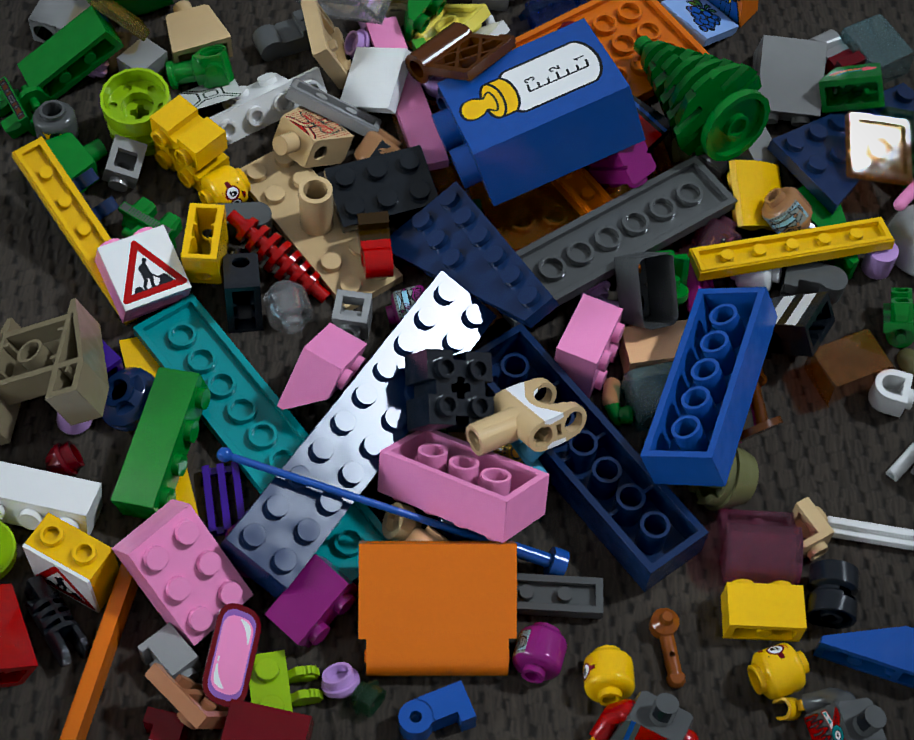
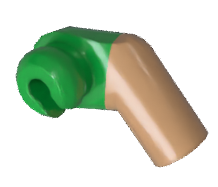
[602,377,634,427]

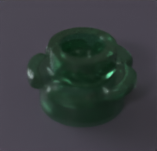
[351,679,386,718]

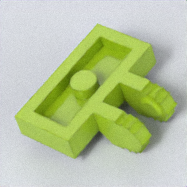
[249,650,323,712]

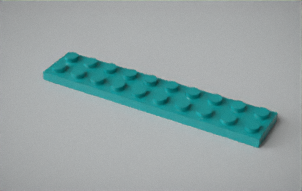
[133,293,393,585]

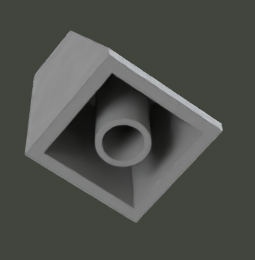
[753,35,827,127]

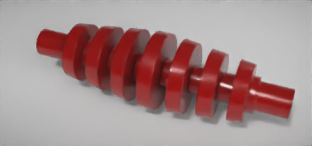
[226,210,331,304]

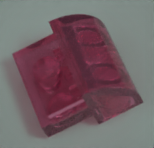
[717,509,803,585]

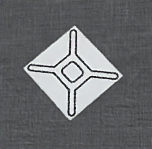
[179,78,244,109]

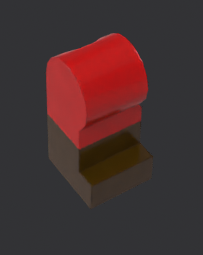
[357,211,394,279]

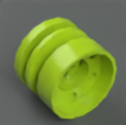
[99,67,172,156]

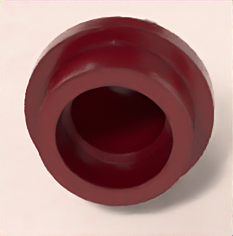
[45,441,85,477]

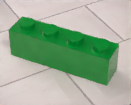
[111,367,210,519]

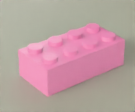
[377,431,549,543]

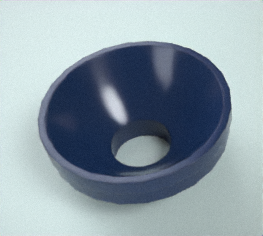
[102,367,155,432]

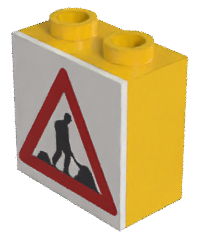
[22,512,120,613]

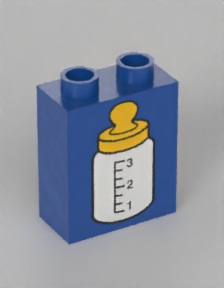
[431,18,646,206]

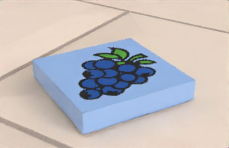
[660,0,739,47]

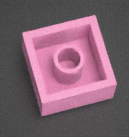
[554,293,625,399]

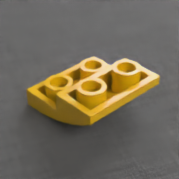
[727,160,782,232]

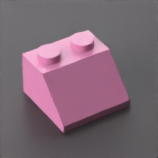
[277,323,367,410]

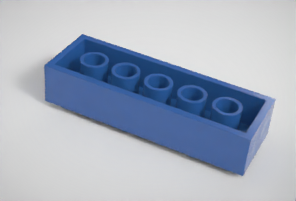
[640,287,778,487]

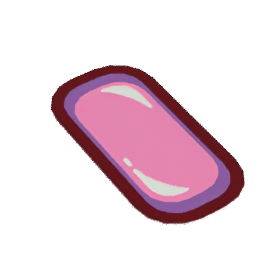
[202,603,261,707]

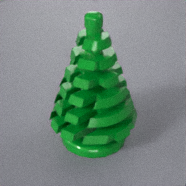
[633,36,770,161]

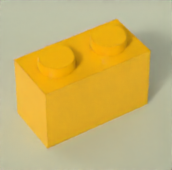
[721,579,807,642]

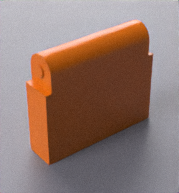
[358,541,517,676]

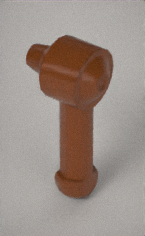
[649,608,686,689]

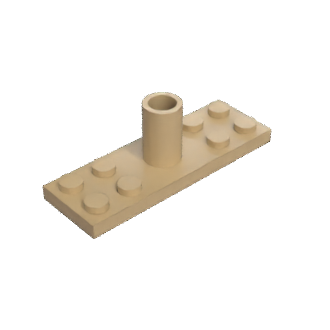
[240,151,403,310]

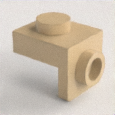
[789,497,835,562]

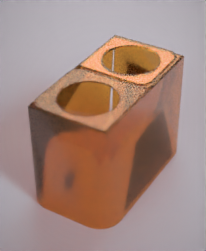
[804,329,895,407]

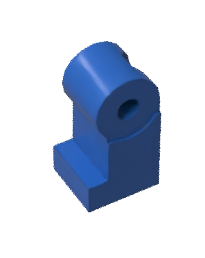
[398,680,477,740]

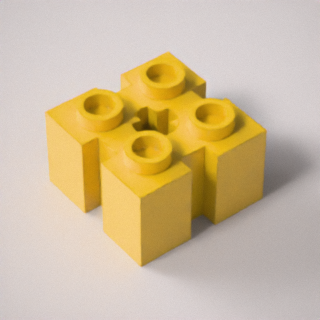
[149,95,230,191]

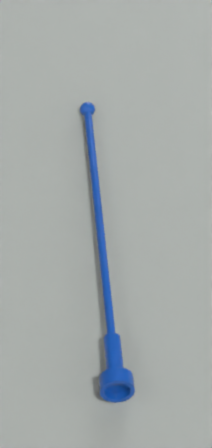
[217,447,570,576]

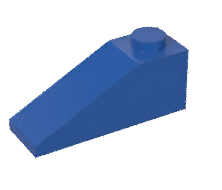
[813,626,914,689]

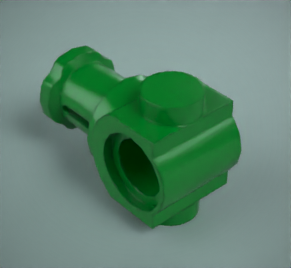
[166,43,235,90]

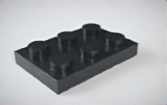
[324,145,438,233]

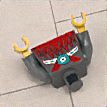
[772,687,887,740]

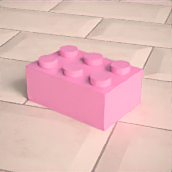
[111,499,254,646]

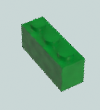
[17,5,124,101]

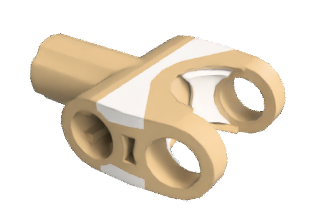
[466,378,587,456]

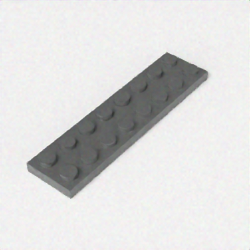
[496,155,737,328]

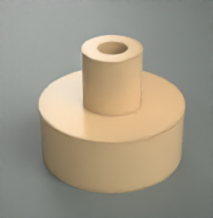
[382,502,422,541]

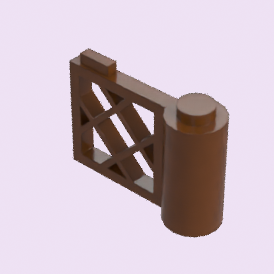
[405,22,516,84]

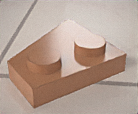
[144,663,229,730]

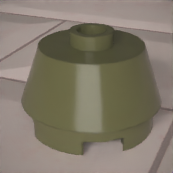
[688,445,759,511]

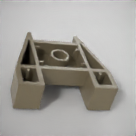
[0,298,109,445]

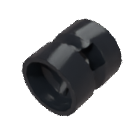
[806,559,859,629]

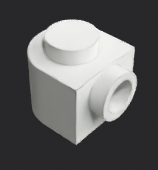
[868,369,914,418]

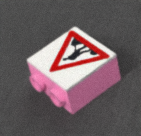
[95,225,192,323]

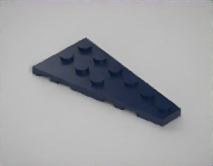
[767,82,914,215]
[390,181,559,328]

